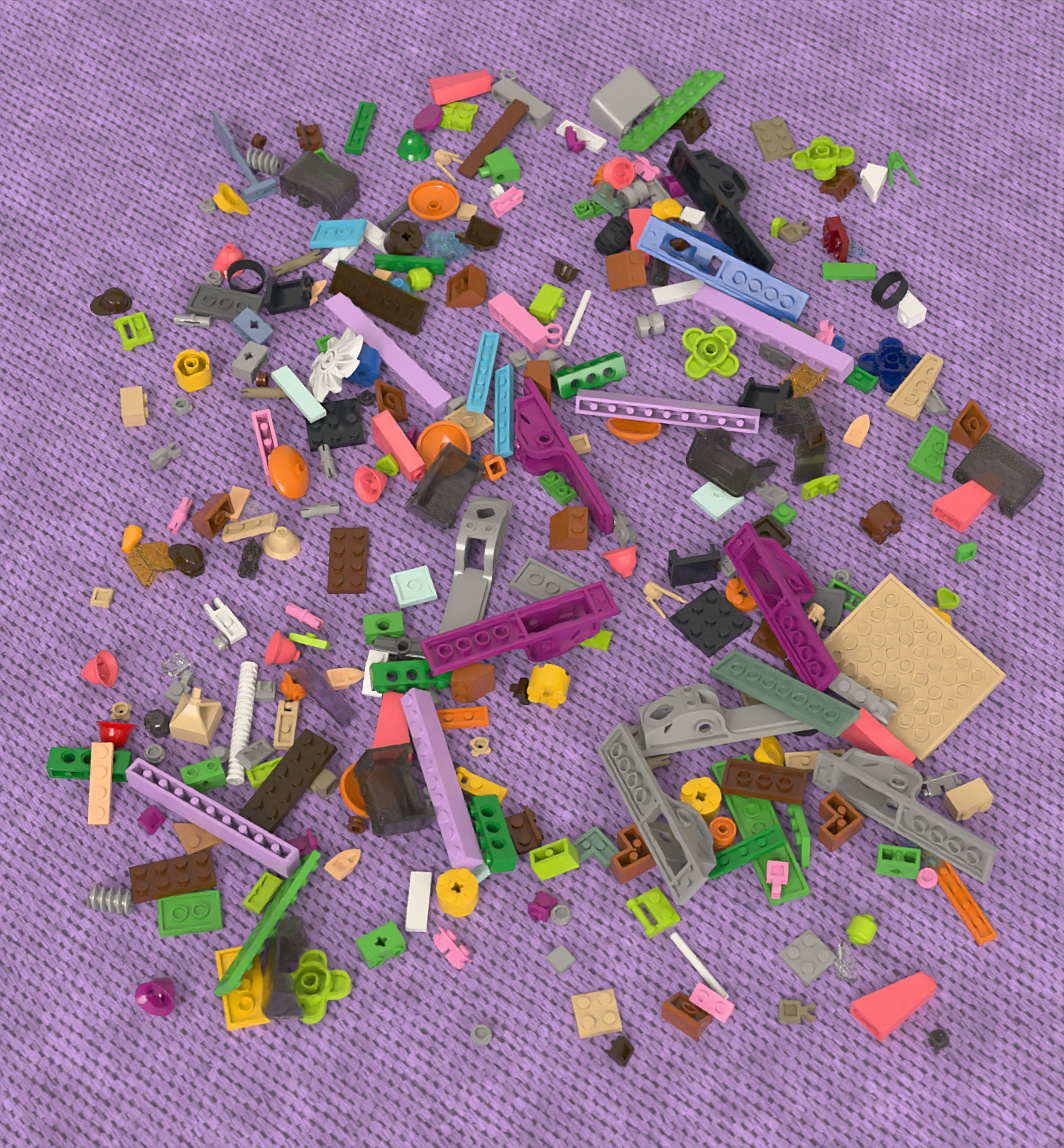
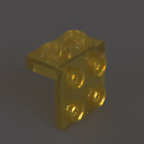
[778,362,829,400]
[126,542,179,587]

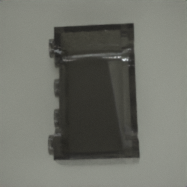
[279,150,360,220]
[772,396,830,486]
[353,743,436,838]

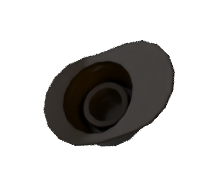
[550,255,582,284]
[90,287,133,316]
[168,544,205,577]

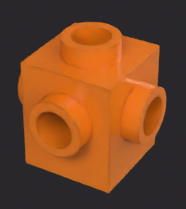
[477,453,507,481]
[280,668,310,701]

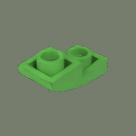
[571,199,609,220]
[538,470,577,506]

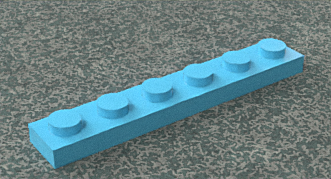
[466,331,500,414]
[495,364,514,458]

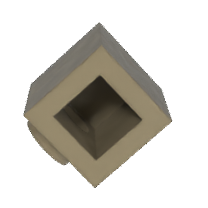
[308,767,339,800]

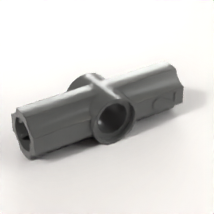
[374,636,426,661]

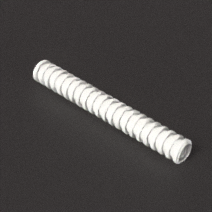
[226,661,258,785]

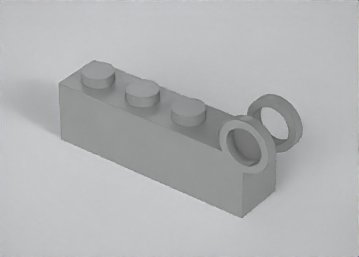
[492,69,553,131]
[826,672,899,727]

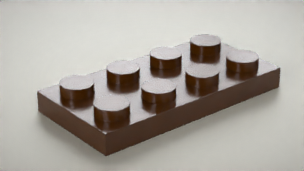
[327,527,369,594]
[720,758,808,805]
[129,850,217,904]

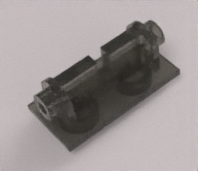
[650,258,670,286]
[237,538,263,580]

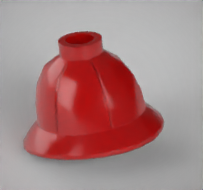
[96,721,137,751]

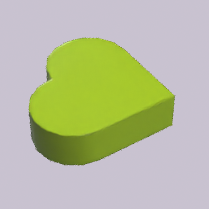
[771,216,787,238]
[375,453,400,476]
[936,587,960,610]

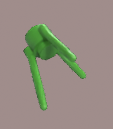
[886,151,919,187]

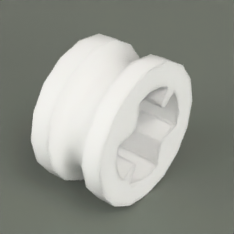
[489,184,504,199]

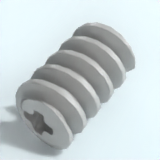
[246,147,284,176]
[86,883,134,916]

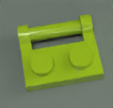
[113,311,154,351]
[626,886,680,938]

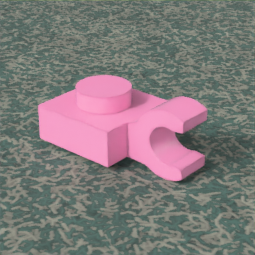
[815,319,835,346]
[766,860,789,899]

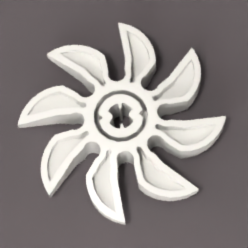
[307,327,363,403]

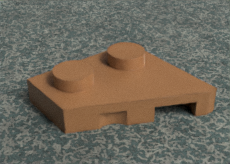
[173,823,225,855]

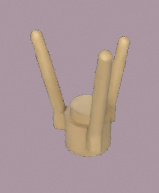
[434,149,464,182]
[643,581,688,619]
[805,603,826,635]

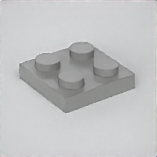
[778,929,838,987]

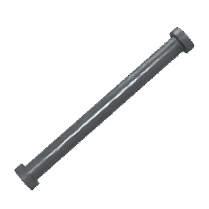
[377,176,439,231]

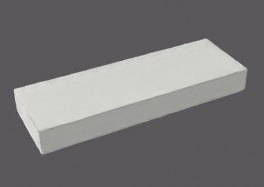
[556,120,607,154]
[651,279,704,306]
[405,871,432,932]

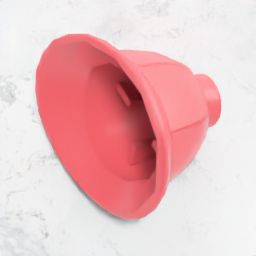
[603,157,637,189]
[213,243,247,278]
[354,466,388,503]
[601,546,638,578]
[265,630,300,666]
[81,650,118,687]

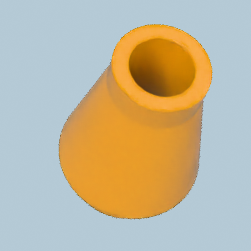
[121,525,143,554]

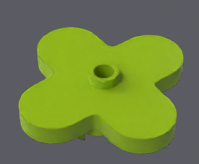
[792,136,855,180]
[682,325,739,380]
[273,949,352,1024]

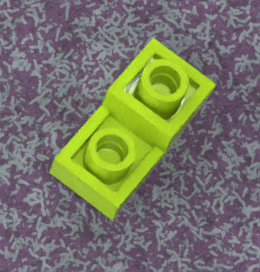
[801,474,840,501]

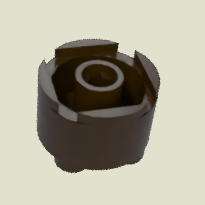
[383,220,423,256]

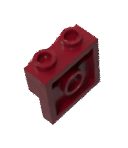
[821,216,850,263]

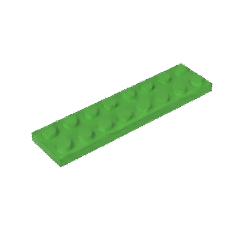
[617,70,724,152]
[710,753,810,907]
[213,849,321,997]

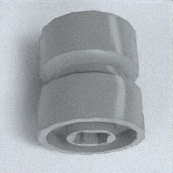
[617,180,650,210]
[634,311,665,339]
[538,349,570,380]

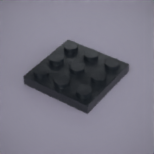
[304,398,365,452]
[669,586,752,658]

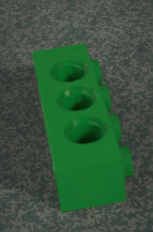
[550,351,627,399]
[369,659,452,694]
[46,746,133,782]
[468,794,518,873]

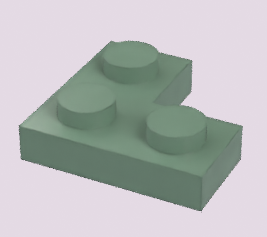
[591,180,626,216]
[572,826,620,869]

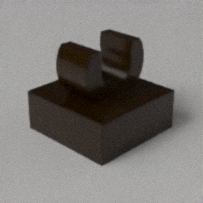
[804,425,826,450]
[509,677,530,705]
[605,1035,635,1067]

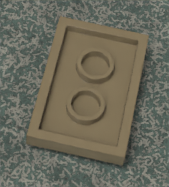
[750,117,798,162]

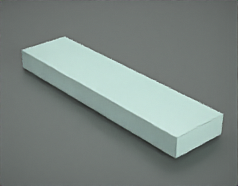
[271,365,326,423]

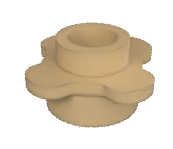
[110,702,132,721]
[470,737,491,757]

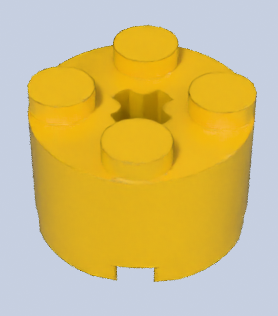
[173,349,212,392]
[527,664,571,709]
[680,777,721,824]
[436,868,479,917]

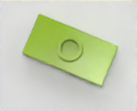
[578,629,613,651]
[289,632,332,650]
[245,756,283,789]
[242,871,283,916]

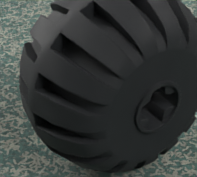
[594,216,634,256]

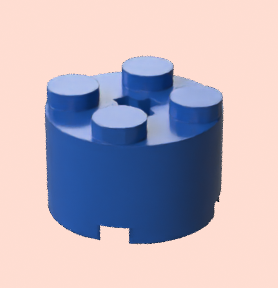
[344,345,382,387]

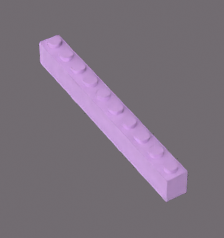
[693,284,854,383]
[324,292,453,419]
[575,389,761,434]
[400,688,484,871]
[125,757,301,878]

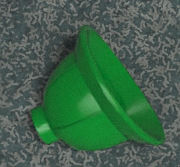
[396,129,431,162]

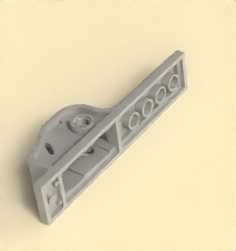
[439,495,513,634]
[628,684,815,757]
[597,722,717,905]
[811,748,998,884]

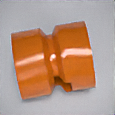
[709,817,736,853]

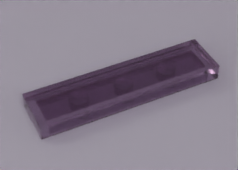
[287,658,358,728]

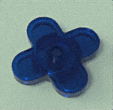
[857,337,922,393]

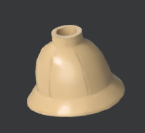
[262,526,301,560]

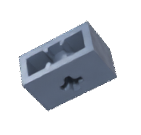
[231,307,273,345]

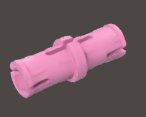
[167,497,194,534]
[285,602,324,631]

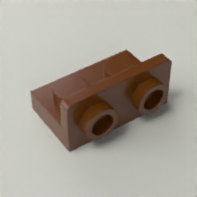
[296,120,325,155]
[819,168,858,202]
[750,617,787,661]
[505,805,544,856]

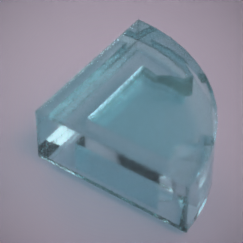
[847,240,865,258]

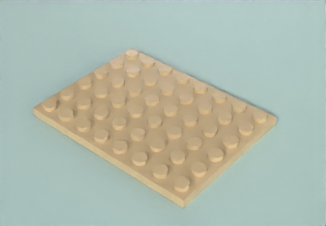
[823,573,1006,762]

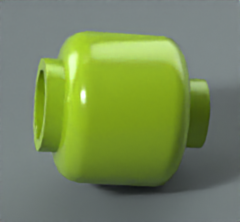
[406,267,433,292]
[846,913,878,946]

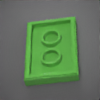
[157,889,223,938]

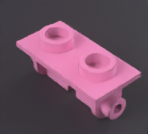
[631,154,662,183]
[489,186,524,218]
[433,927,472,970]
[689,982,735,1023]

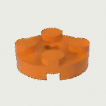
[725,577,758,612]

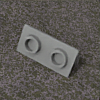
[645,177,671,203]
[612,507,637,548]
[921,769,962,798]

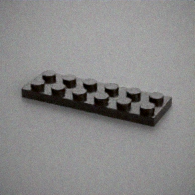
[328,260,430,336]
[238,728,338,834]

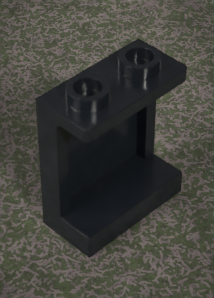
[263,270,314,315]
[738,377,795,419]
[667,544,721,587]

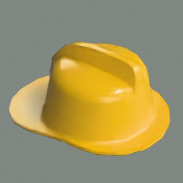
[213,182,250,215]
[652,198,683,220]
[754,736,784,766]

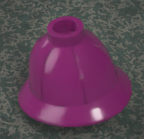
[135,977,176,1016]

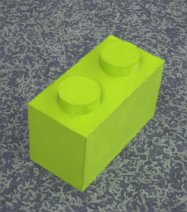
[529,283,565,325]
[529,837,580,881]

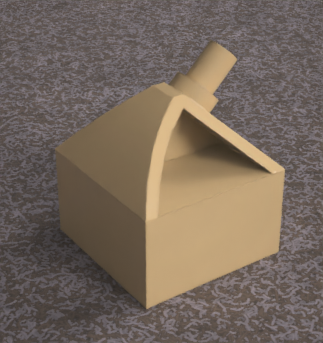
[169,686,224,747]

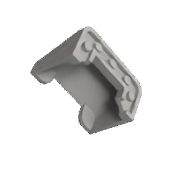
[590,65,664,140]

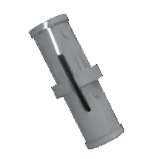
[174,314,212,328]
[318,444,337,480]
[301,502,339,519]

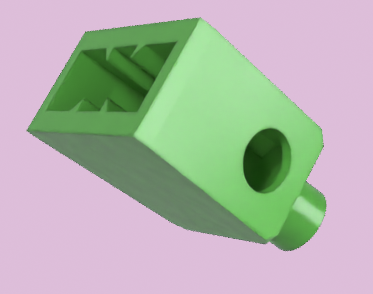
[478,147,520,184]

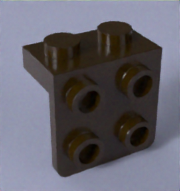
[667,107,712,144]
[454,215,504,252]

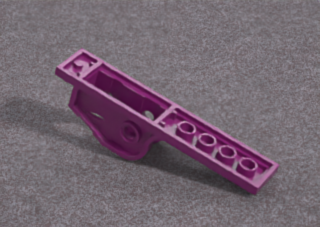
[513,378,613,536]
[724,522,841,692]
[420,580,619,676]

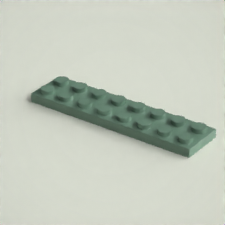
[710,649,860,738]

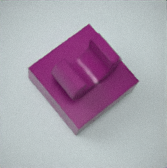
[137,805,166,835]

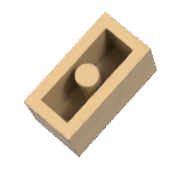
[120,386,149,427]
[943,777,994,822]

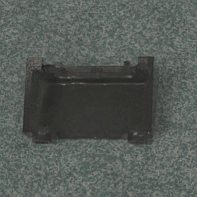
[686,427,777,498]
[952,433,1045,519]
[403,442,486,530]
[261,916,310,1020]

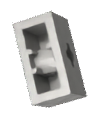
[231,340,270,384]

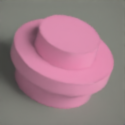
[917,868,938,888]

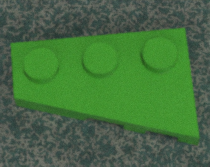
[907,425,949,485]
[786,803,810,867]

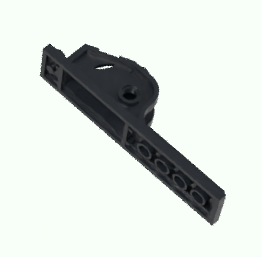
[666,140,775,273]

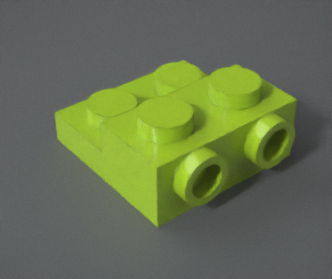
[438,101,479,132]

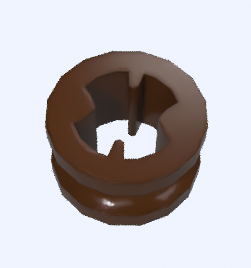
[251,133,267,150]
[256,371,269,387]
[347,816,366,834]

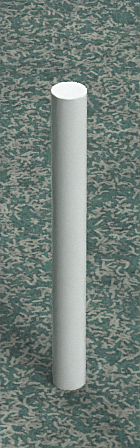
[564,290,592,346]
[670,932,729,999]

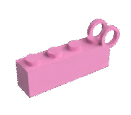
[488,291,563,354]
[251,409,278,486]

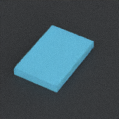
[309,219,368,248]

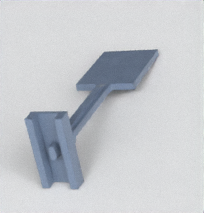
[212,110,277,204]

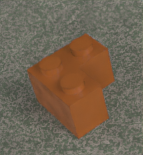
[817,790,864,853]
[610,823,656,885]

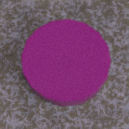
[413,104,444,133]

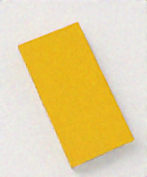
[215,946,271,1031]

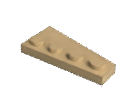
[885,352,943,422]

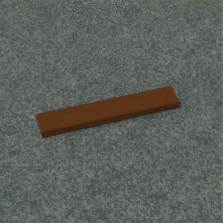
[457,98,529,181]

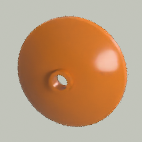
[408,180,460,221]
[606,417,662,444]
[416,421,472,476]
[268,445,310,500]
[339,761,399,818]

